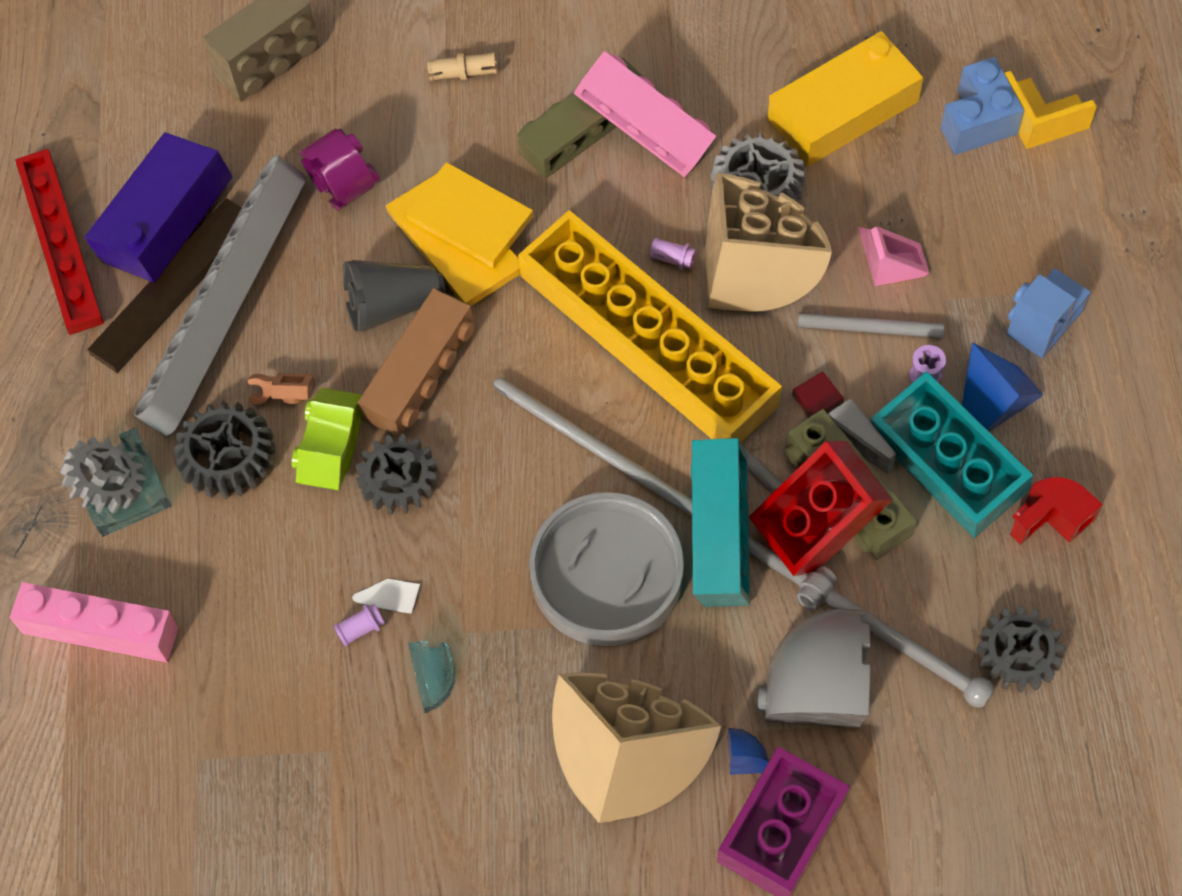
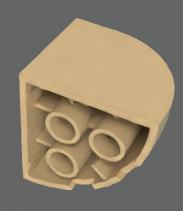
[705,173,832,312]
[552,673,721,823]

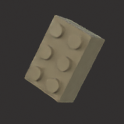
[203,0,319,102]

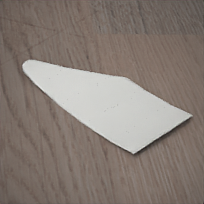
[352,579,420,614]

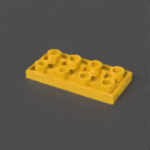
[386,174,521,306]

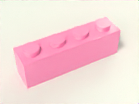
[574,51,716,178]
[9,582,179,663]

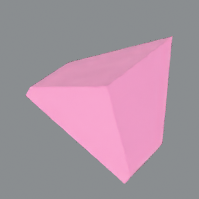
[858,226,930,286]

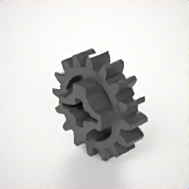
[356,434,438,514]
[976,606,1065,693]

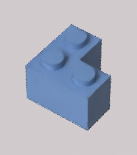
[940,57,1024,155]
[1007,268,1091,359]

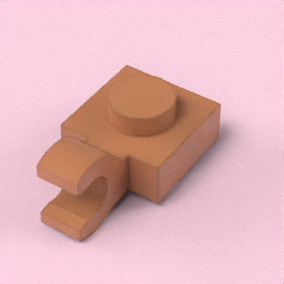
[248,373,315,405]

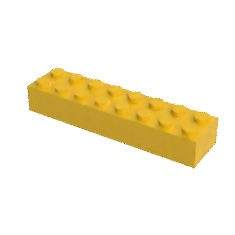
[518,210,782,443]

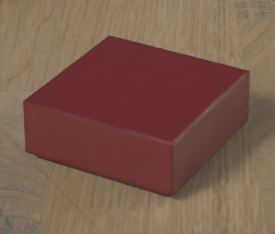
[792,371,844,418]

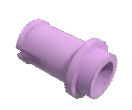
[649,237,697,271]
[333,604,385,647]

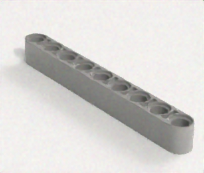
[134,155,306,436]

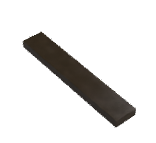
[87,198,242,373]

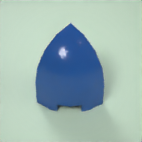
[727,728,769,775]

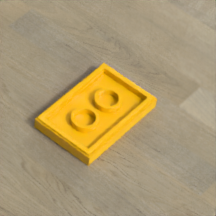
[405,162,534,268]

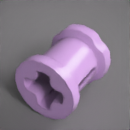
[909,345,946,384]

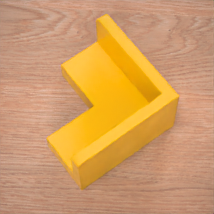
[1004,71,1097,149]

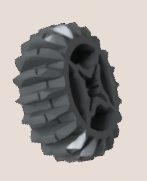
[173,401,275,500]

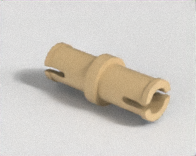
[427,52,498,82]

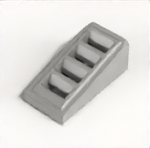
[828,399,896,473]

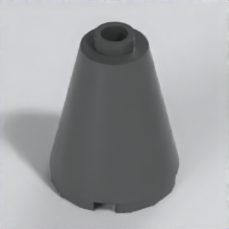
[343,260,445,331]

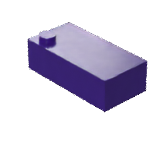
[84,132,233,283]

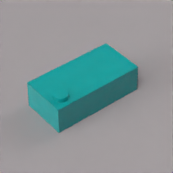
[871,371,1033,539]
[691,438,750,607]

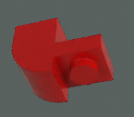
[1010,477,1103,545]

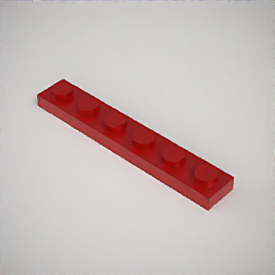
[15,149,104,335]

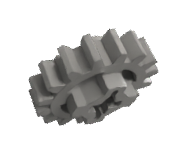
[60,436,146,514]

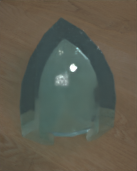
[408,641,455,713]

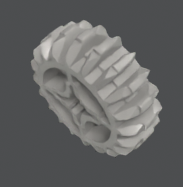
[710,131,806,201]

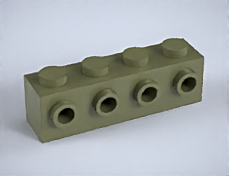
[785,409,917,560]

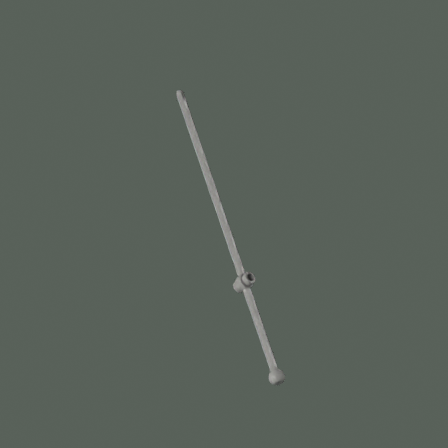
[493,377,994,708]

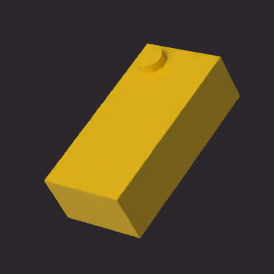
[768,31,923,167]

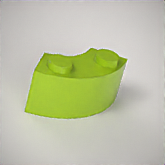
[291,387,362,491]

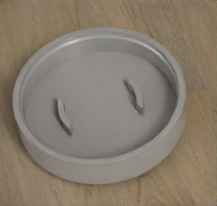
[529,492,684,646]

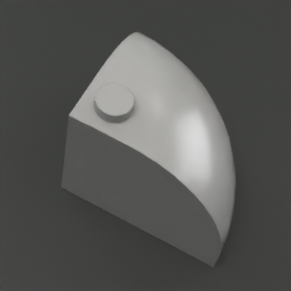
[757,609,870,728]

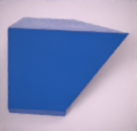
[962,342,1043,432]

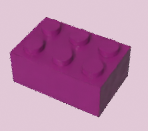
[717,746,850,896]

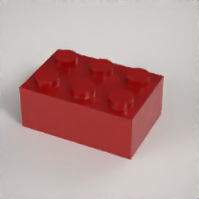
[749,441,893,576]

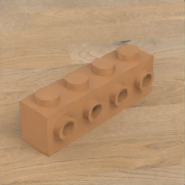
[357,288,475,437]

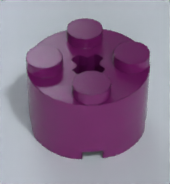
[299,128,380,211]

